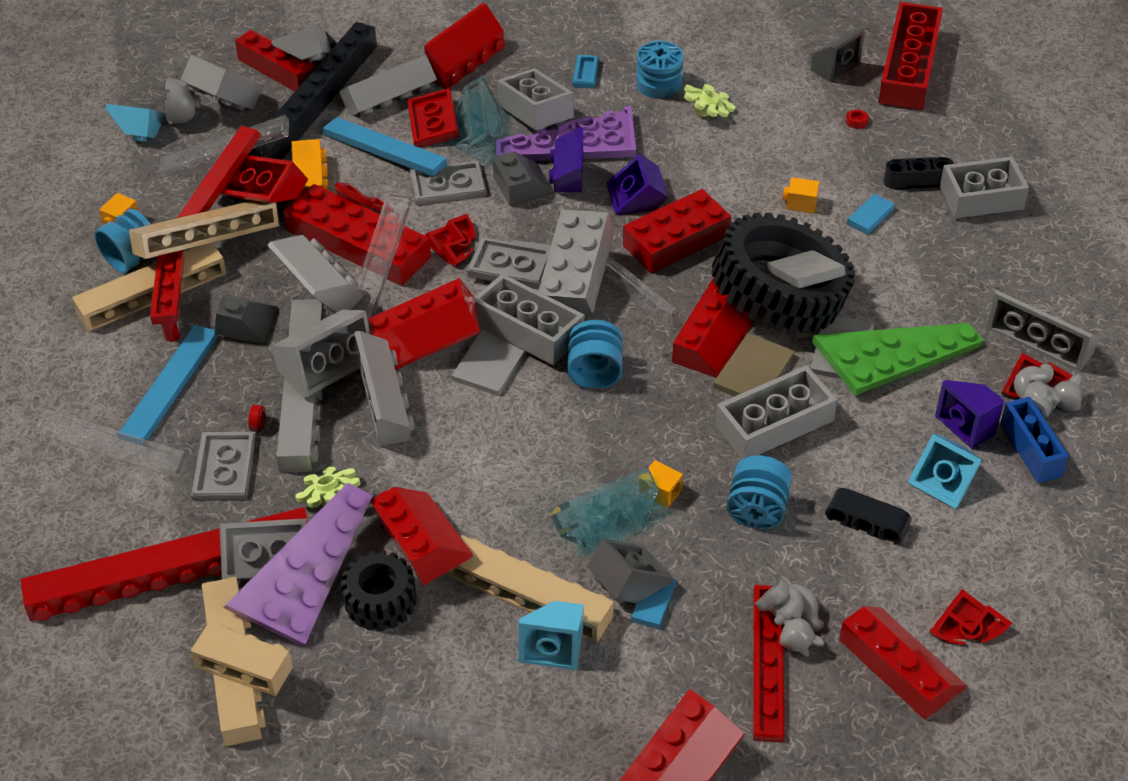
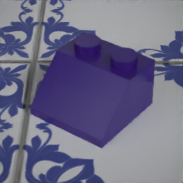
[549,128,584,192]
[606,153,669,215]
[935,380,1004,449]

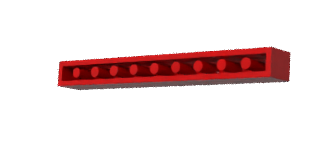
[20,507,309,622]

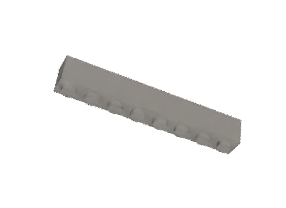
[277,299,329,472]

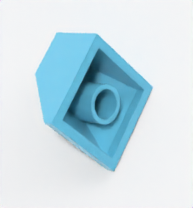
[105,104,166,142]
[907,434,983,509]
[518,601,584,670]

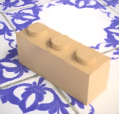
[190,622,293,696]

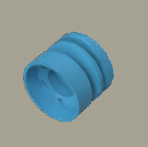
[636,41,684,99]
[94,209,151,274]
[568,320,623,388]
[726,455,793,529]

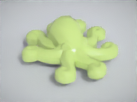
[684,84,736,118]
[295,467,361,508]

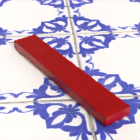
[176,126,261,219]
[753,585,785,742]

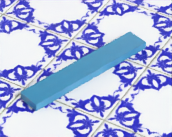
[323,117,447,176]
[118,325,218,446]

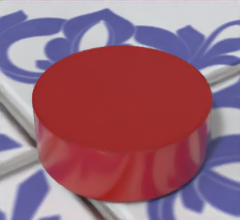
[845,109,869,129]
[248,404,266,432]

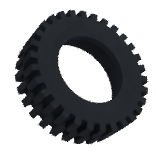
[711,212,855,333]

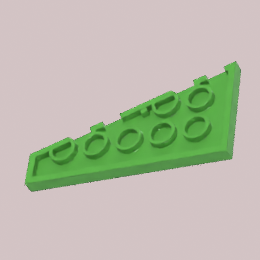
[812,323,984,396]

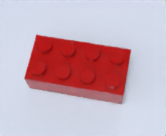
[623,189,731,274]

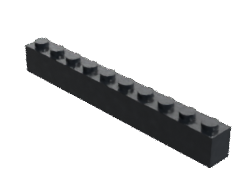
[248,22,377,160]

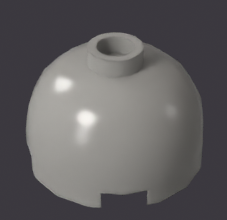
[165,79,201,125]

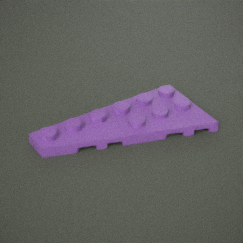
[496,105,636,161]
[223,483,373,646]

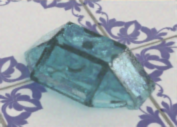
[455,75,503,150]
[548,466,659,552]

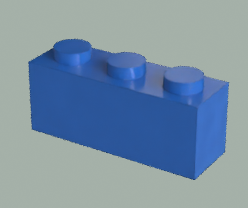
[1000,397,1069,483]

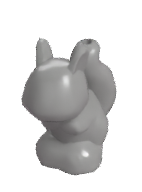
[1014,364,1083,420]
[755,579,824,657]

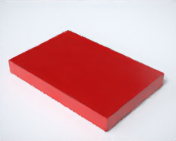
[407,88,460,147]

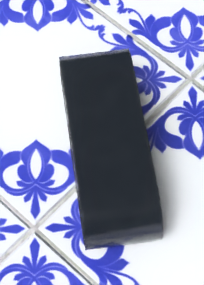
[883,157,954,189]
[825,488,912,545]

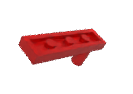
[150,250,185,342]

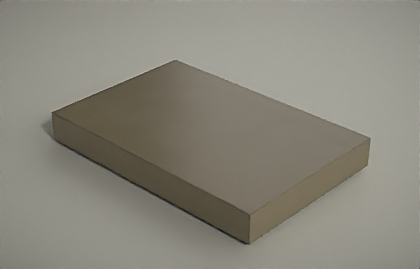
[713,333,795,397]

